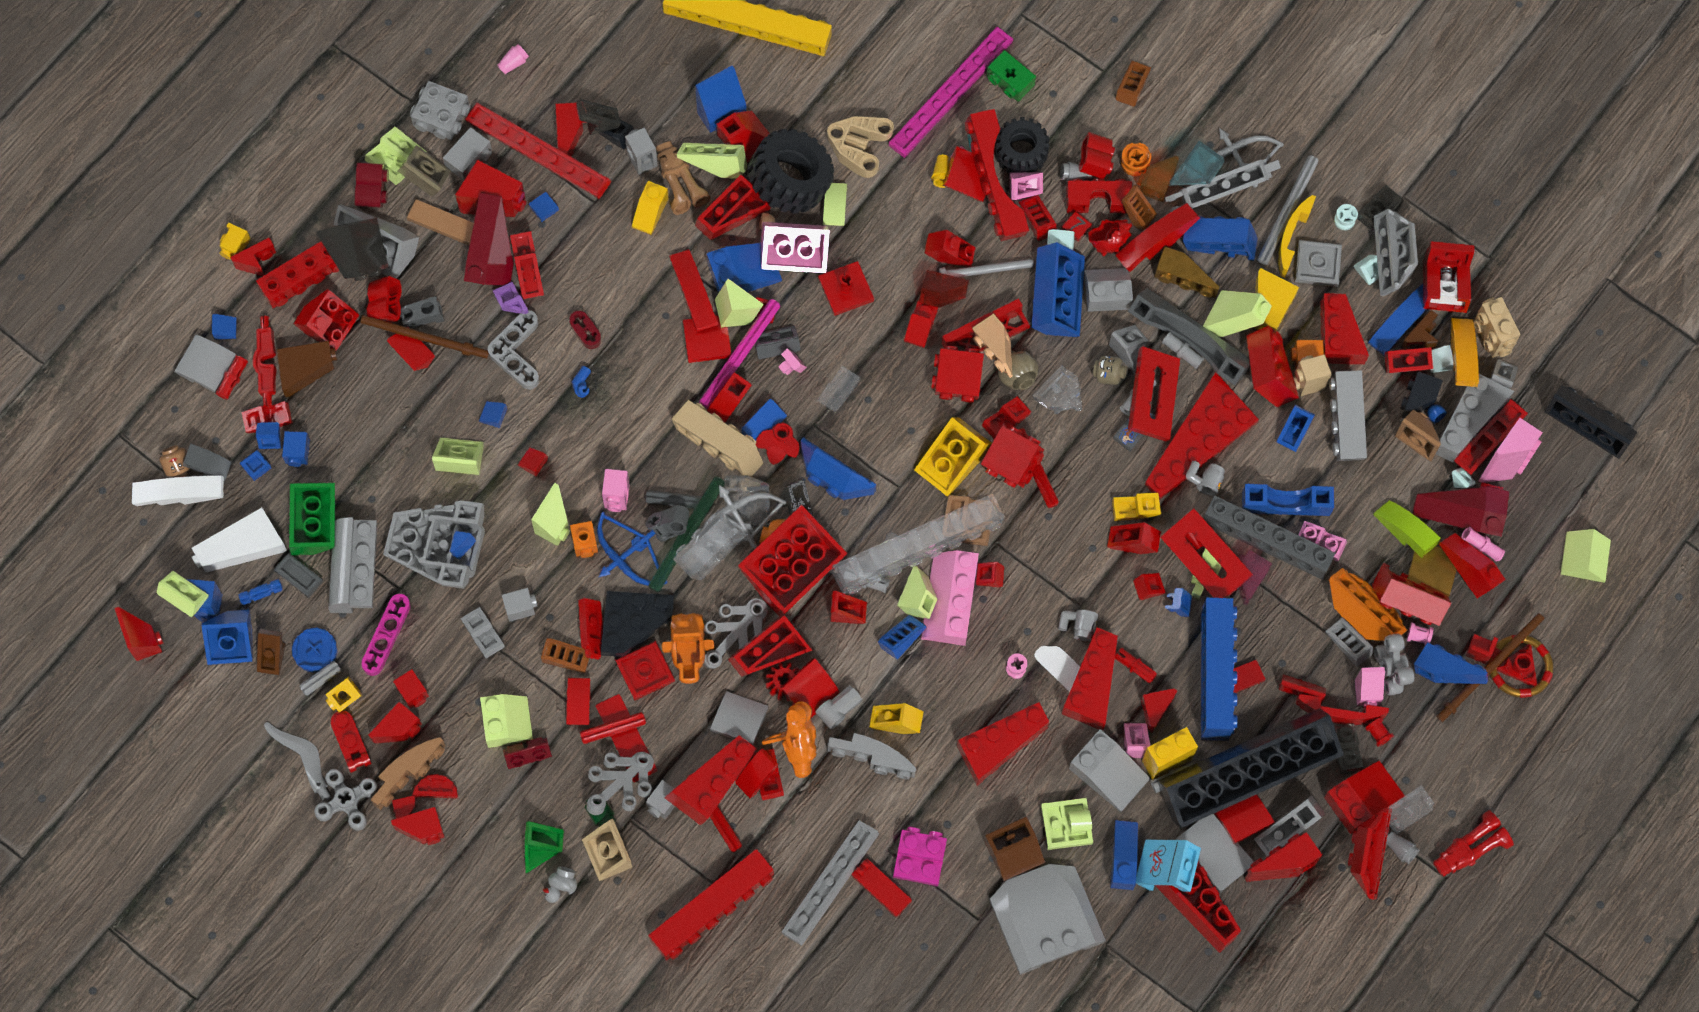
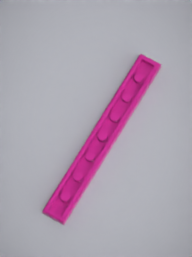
[888,27,1013,158]

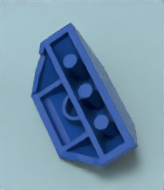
[801,437,876,500]

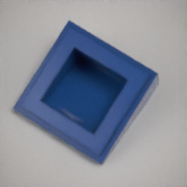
[212,314,237,339]
[479,401,507,428]
[256,422,281,449]
[450,531,476,560]

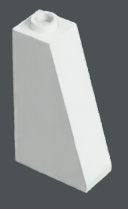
[192,508,287,573]

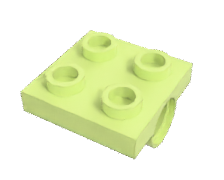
[1041,798,1093,850]

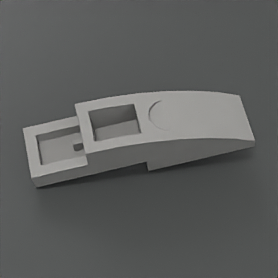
[828,733,916,779]

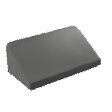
[755,326,800,359]

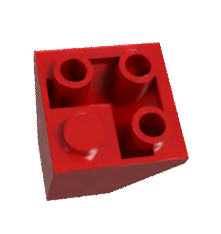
[717,111,769,163]
[293,289,359,350]

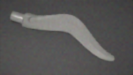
[264,722,331,802]

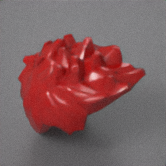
[1088,219,1132,256]

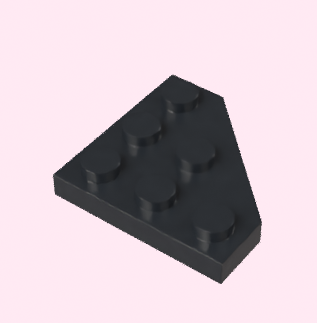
[601,591,674,657]

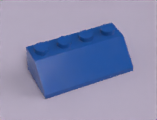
[1032,242,1085,337]

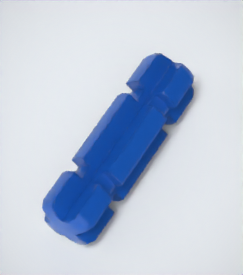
[239,579,283,605]

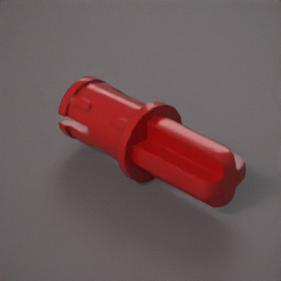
[1115,647,1157,683]

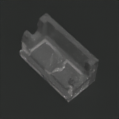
[1388,785,1434,835]

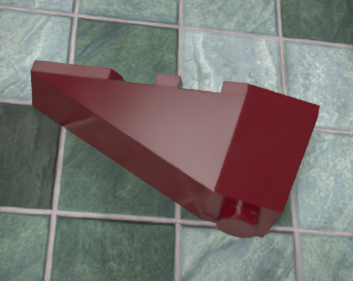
[464,192,514,285]
[1412,486,1509,537]

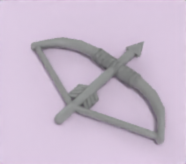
[1201,128,1284,188]
[699,485,786,550]

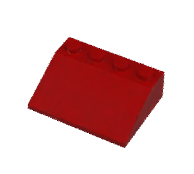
[738,505,848,617]

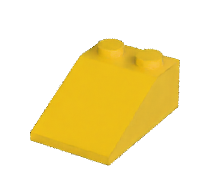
[914,417,992,497]

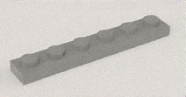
[782,820,879,946]

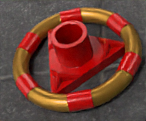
[1488,635,1553,698]

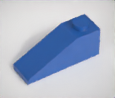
[1110,820,1138,890]

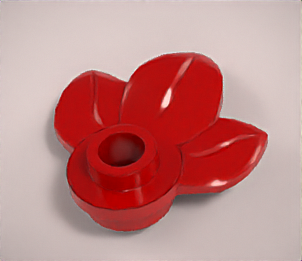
[755,423,799,465]

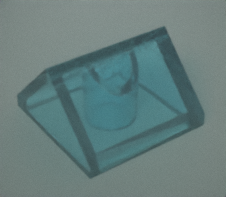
[1169,141,1224,185]

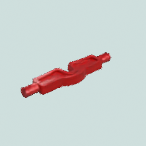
[253,316,277,408]

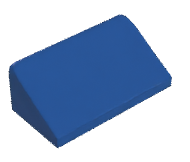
[741,398,787,441]

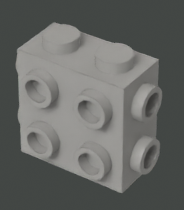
[410,81,471,140]

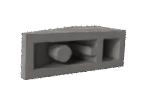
[1254,795,1326,856]

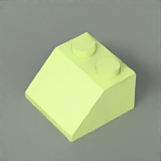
[480,694,533,748]

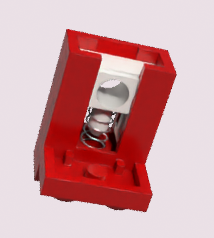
[1423,241,1475,313]

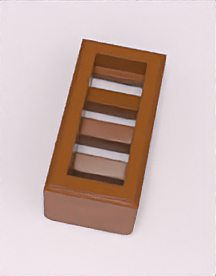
[1116,61,1151,107]
[1122,185,1157,230]
[541,638,590,673]

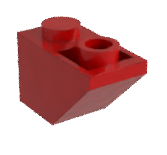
[924,230,976,267]
[707,372,752,423]

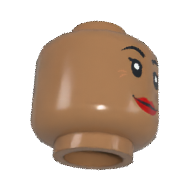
[159,445,190,477]

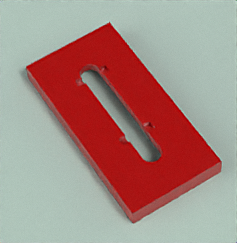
[1128,346,1180,442]
[1160,508,1253,598]

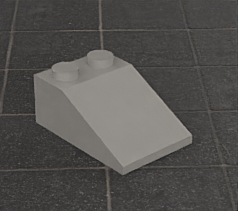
[1069,729,1150,812]

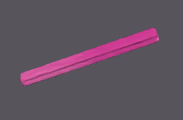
[699,299,780,409]

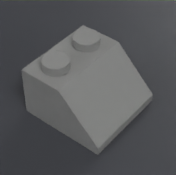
[1084,268,1133,312]

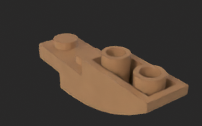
[371,737,445,810]

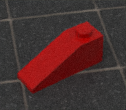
[556,102,587,157]
[1439,533,1506,599]

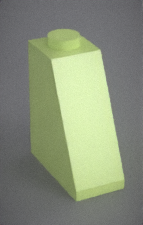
[1203,290,1272,338]

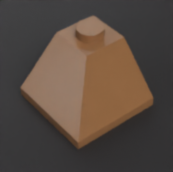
[1395,410,1441,462]

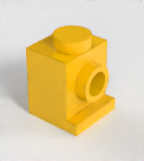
[219,222,251,260]
[325,676,362,712]

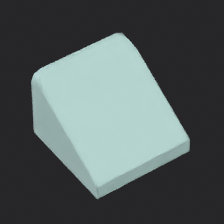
[1047,229,1074,250]
[1354,255,1379,285]
[1430,345,1453,373]

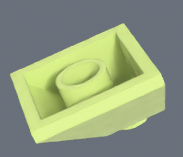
[531,483,570,546]

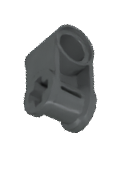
[646,505,689,542]

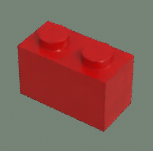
[1384,347,1433,373]

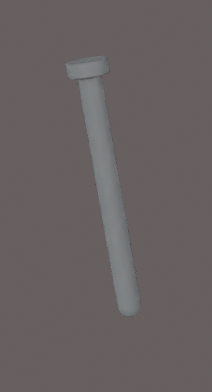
[939,259,1034,283]

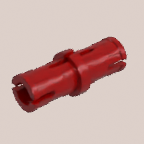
[215,355,248,400]

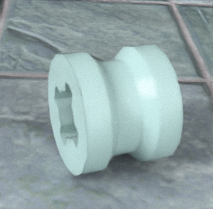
[1334,204,1358,230]

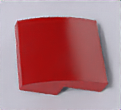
[943,146,995,202]
[683,315,731,363]
[780,658,840,719]
[1214,794,1274,844]

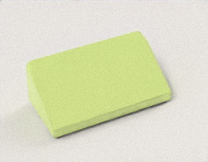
[157,571,209,617]

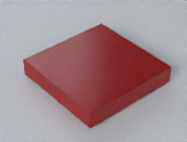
[615,641,675,701]

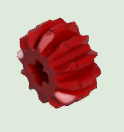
[766,663,799,701]

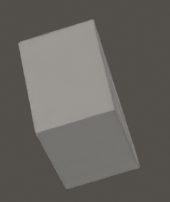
[1490,359,1518,389]

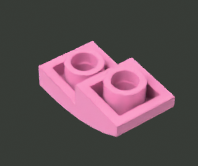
[1298,521,1347,562]

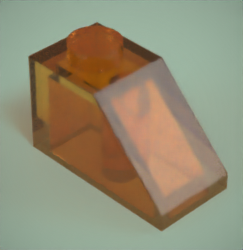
[1137,156,1180,202]

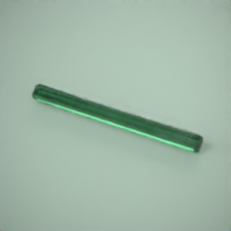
[649,476,725,592]

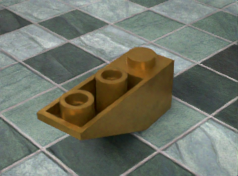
[1155,247,1219,298]

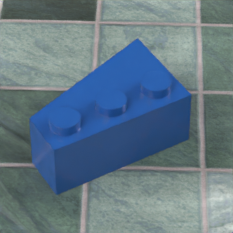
[1183,216,1258,261]

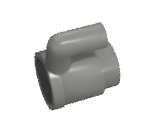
[1186,461,1225,497]
[1058,610,1098,642]

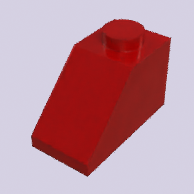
[1107,522,1161,554]
[368,702,422,743]
[391,807,445,845]

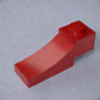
[510,231,544,299]

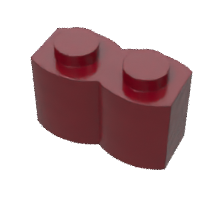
[355,163,389,208]

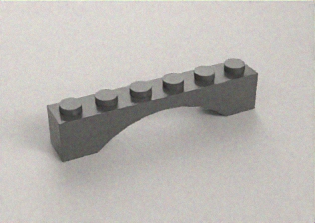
[1128,288,1250,385]

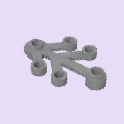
[704,598,768,669]
[586,752,654,815]

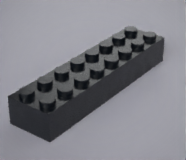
[1158,708,1344,828]

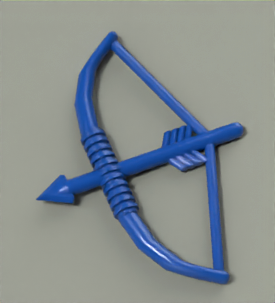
[597,512,668,586]

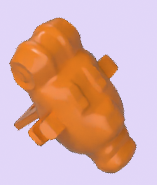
[662,613,714,684]
[762,701,817,778]

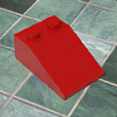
[1324,761,1406,835]

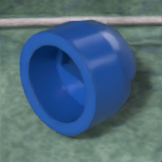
[1427,404,1447,423]

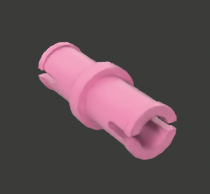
[1461,527,1505,562]

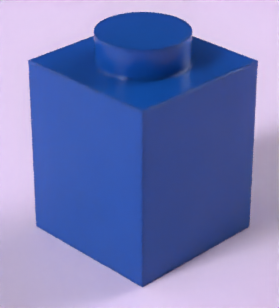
[282,431,310,467]

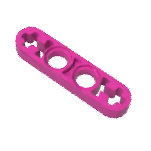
[361,594,411,676]

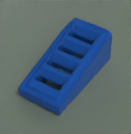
[878,615,927,660]

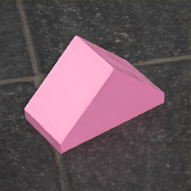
[1009,172,1043,200]
[1124,723,1151,758]

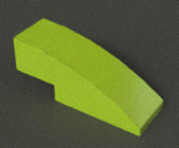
[1373,500,1441,558]

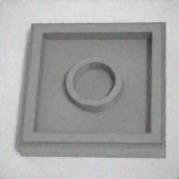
[1295,240,1342,287]

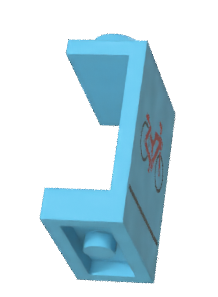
[1136,840,1201,892]

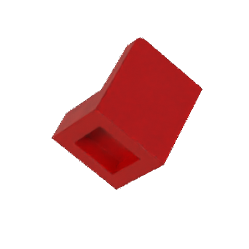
[1465,634,1499,665]

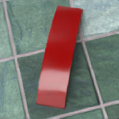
[1296,694,1389,725]

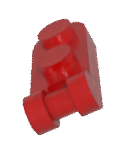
[330,711,372,773]

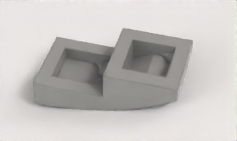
[460,607,505,658]

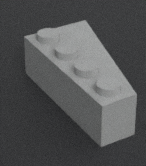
[1436,374,1514,463]

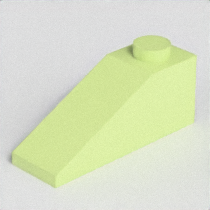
[677,143,747,179]

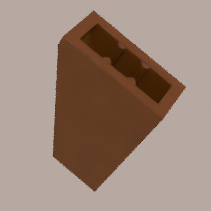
[277,341,337,397]

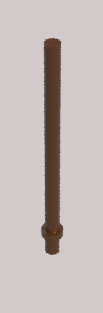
[1436,613,1545,723]

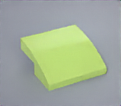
[365,127,427,185]

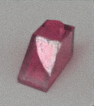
[1239,550,1272,606]

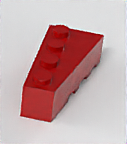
[664,735,757,825]

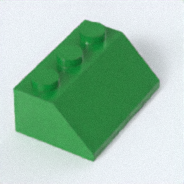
[289,483,335,555]

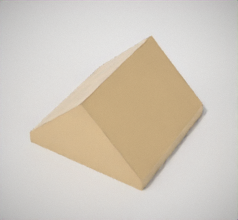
[582,819,632,881]

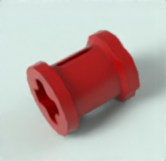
[1365,717,1394,747]

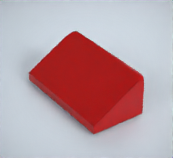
[387,327,435,371]
[1279,675,1326,703]

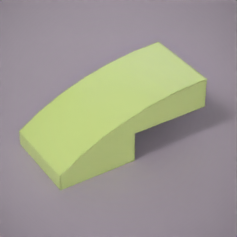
[823,183,847,226]

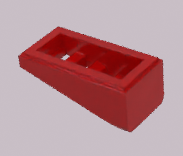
[1019,195,1057,241]

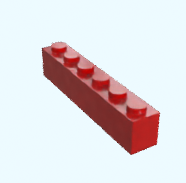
[648,849,774,961]

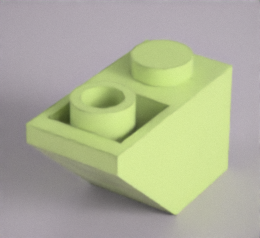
[897,566,937,619]

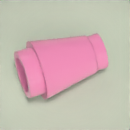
[497,44,529,74]

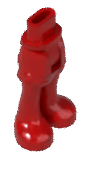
[1433,810,1514,877]

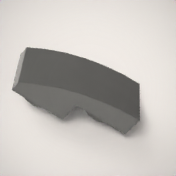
[183,443,231,482]

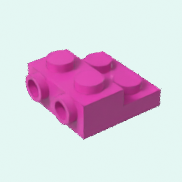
[893,827,947,886]

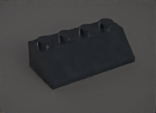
[1544,385,1637,459]

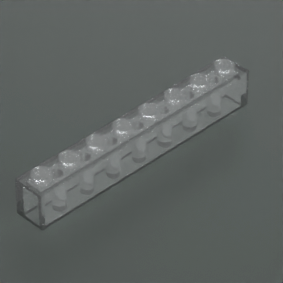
[832,494,1005,595]

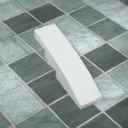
[132,476,224,506]

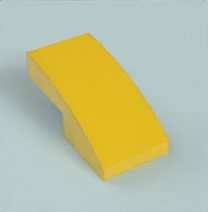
[1112,493,1161,521]

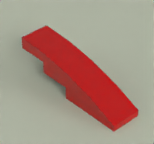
[1115,203,1200,272]
[669,249,718,332]
[1454,399,1528,476]

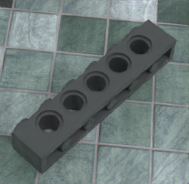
[1203,495,1336,580]

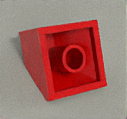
[114,607,164,661]

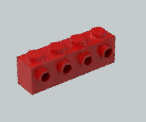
[256,236,346,309]

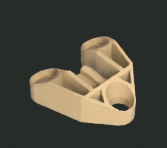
[827,116,894,178]

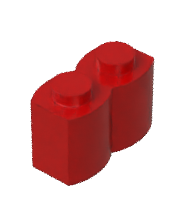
[1079,132,1115,179]
[367,276,402,323]

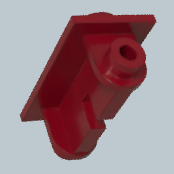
[503,736,552,769]

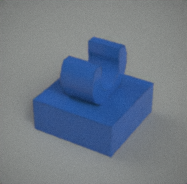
[1165,588,1192,617]

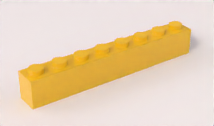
[663,0,832,57]

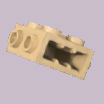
[1474,297,1521,358]

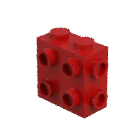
[931,346,984,403]
[981,426,1045,488]

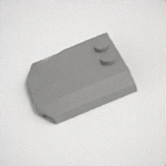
[989,864,1106,975]

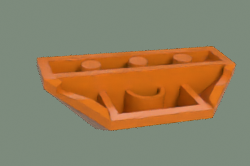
[1329,568,1407,641]

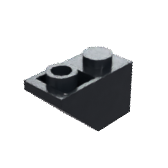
[1400,372,1443,418]

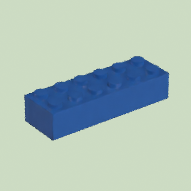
[1201,597,1237,741]

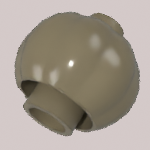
[998,350,1039,390]

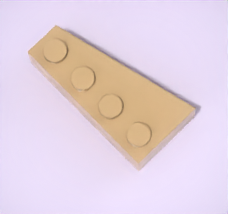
[672,400,763,482]

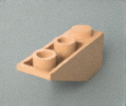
[972,314,1013,378]

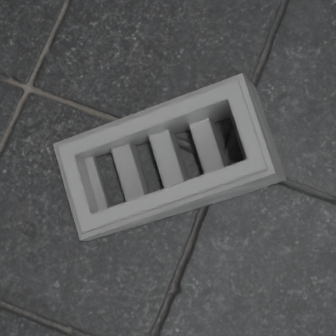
[1325,618,1373,667]

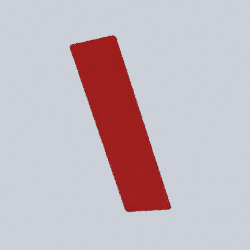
[596,694,658,782]

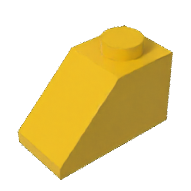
[632,181,669,235]
[869,703,924,734]

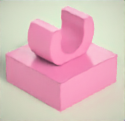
[779,348,807,375]

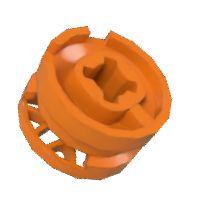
[1120,143,1152,176]

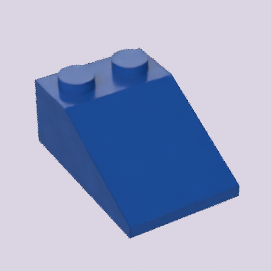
[695,65,747,133]
[706,243,782,293]

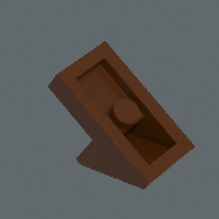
[1401,310,1438,350]
[257,629,286,675]

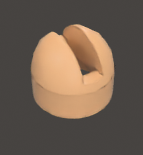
[759,212,775,230]

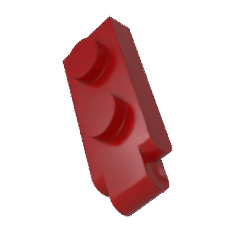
[578,598,603,660]

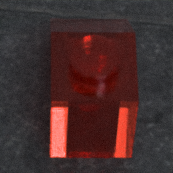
[919,270,969,308]

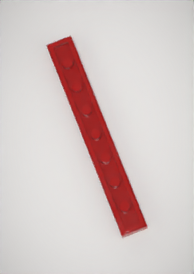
[465,103,611,199]

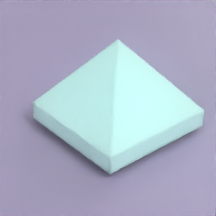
[1452,467,1476,488]

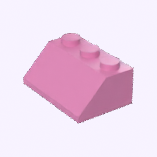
[761,222,830,273]

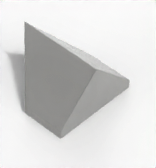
[1109,325,1149,374]

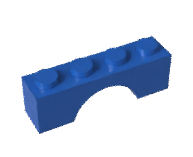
[1242,484,1334,516]

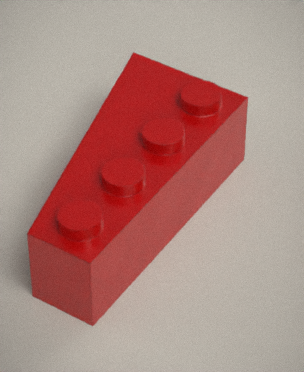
[1062,627,1118,731]
[957,702,1049,786]
[1156,861,1241,953]

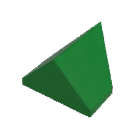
[525,821,564,874]

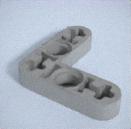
[488,310,539,390]

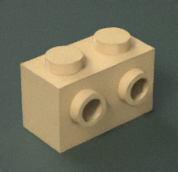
[1293,355,1331,396]

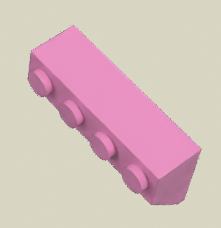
[1479,418,1543,483]
[921,550,979,646]

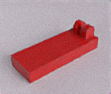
[851,858,912,918]

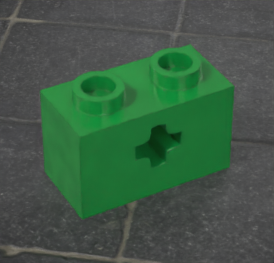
[987,50,1036,102]

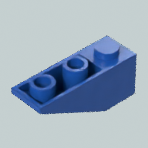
[1414,642,1488,684]

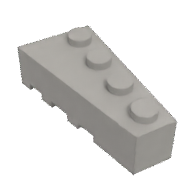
[1329,370,1367,461]

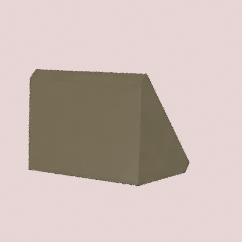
[397,145,451,197]

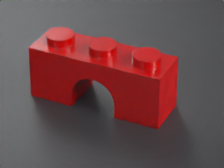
[1066,179,1133,213]

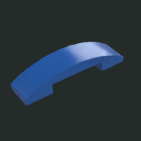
[1368,284,1429,357]

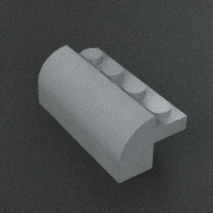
[328,517,378,613]

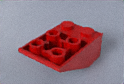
[1245,832,1322,882]

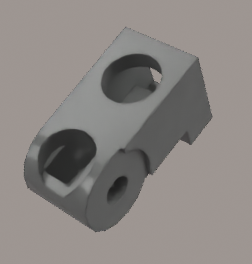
[401,296,445,329]

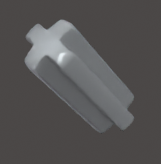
[299,661,341,696]

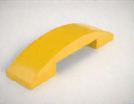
[1278,195,1316,278]

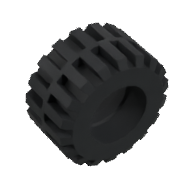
[995,117,1049,173]

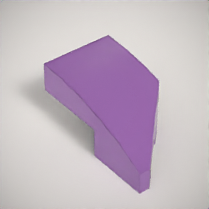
[493,282,529,314]

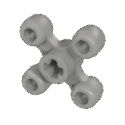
[1374,634,1414,695]
[314,769,378,831]

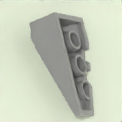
[334,204,419,279]

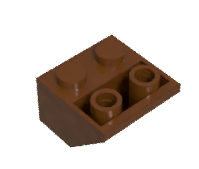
[984,816,1045,882]

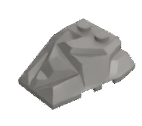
[383,501,485,589]

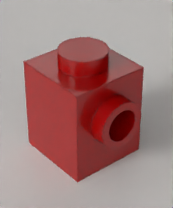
[393,669,429,709]

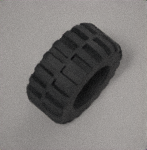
[748,129,834,213]

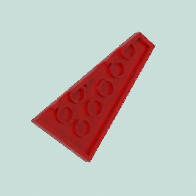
[1145,372,1259,500]

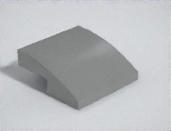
[174,335,236,392]
[710,691,769,745]

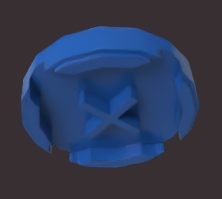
[292,628,338,673]

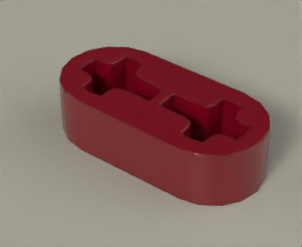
[569,311,601,349]

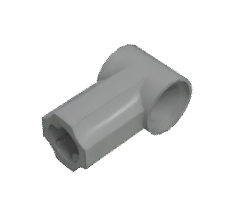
[815,685,862,729]

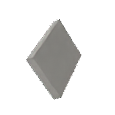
[1176,814,1253,893]

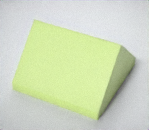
[715,279,764,327]
[432,437,484,475]
[1561,529,1611,583]

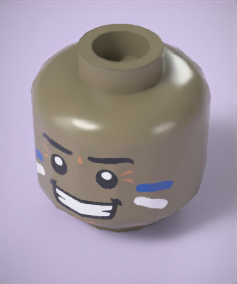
[1093,355,1127,385]

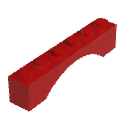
[965,109,1029,241]

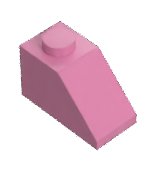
[1355,667,1385,708]

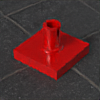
[818,261,874,316]

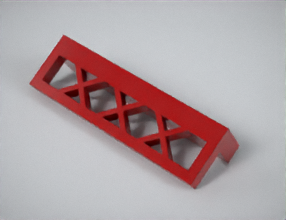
[942,298,1030,353]

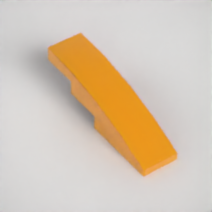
[1451,318,1479,387]

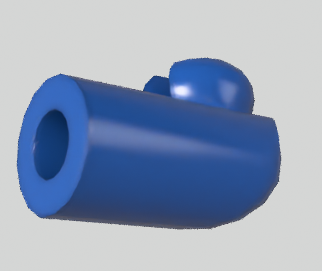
[572,366,591,398]

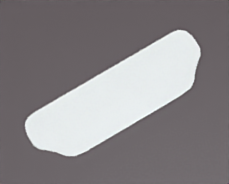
[1034,646,1080,692]

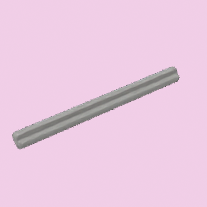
[1257,155,1319,265]

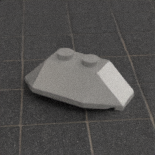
[1374,209,1418,296]

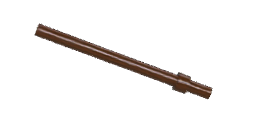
[360,315,489,359]

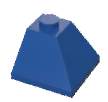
[201,609,253,665]

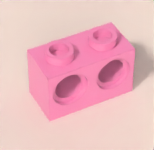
[602,469,630,512]

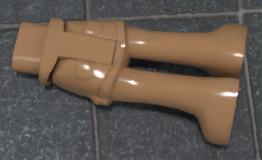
[656,141,711,215]

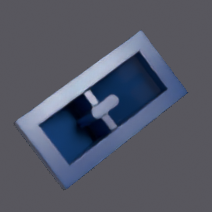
[1276,405,1315,452]

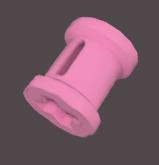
[1406,622,1434,646]
[1006,654,1027,679]

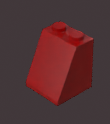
[455,160,526,217]

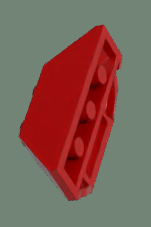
[1348,808,1392,900]

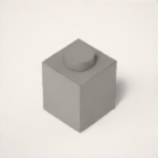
[502,588,537,622]
[646,780,675,819]

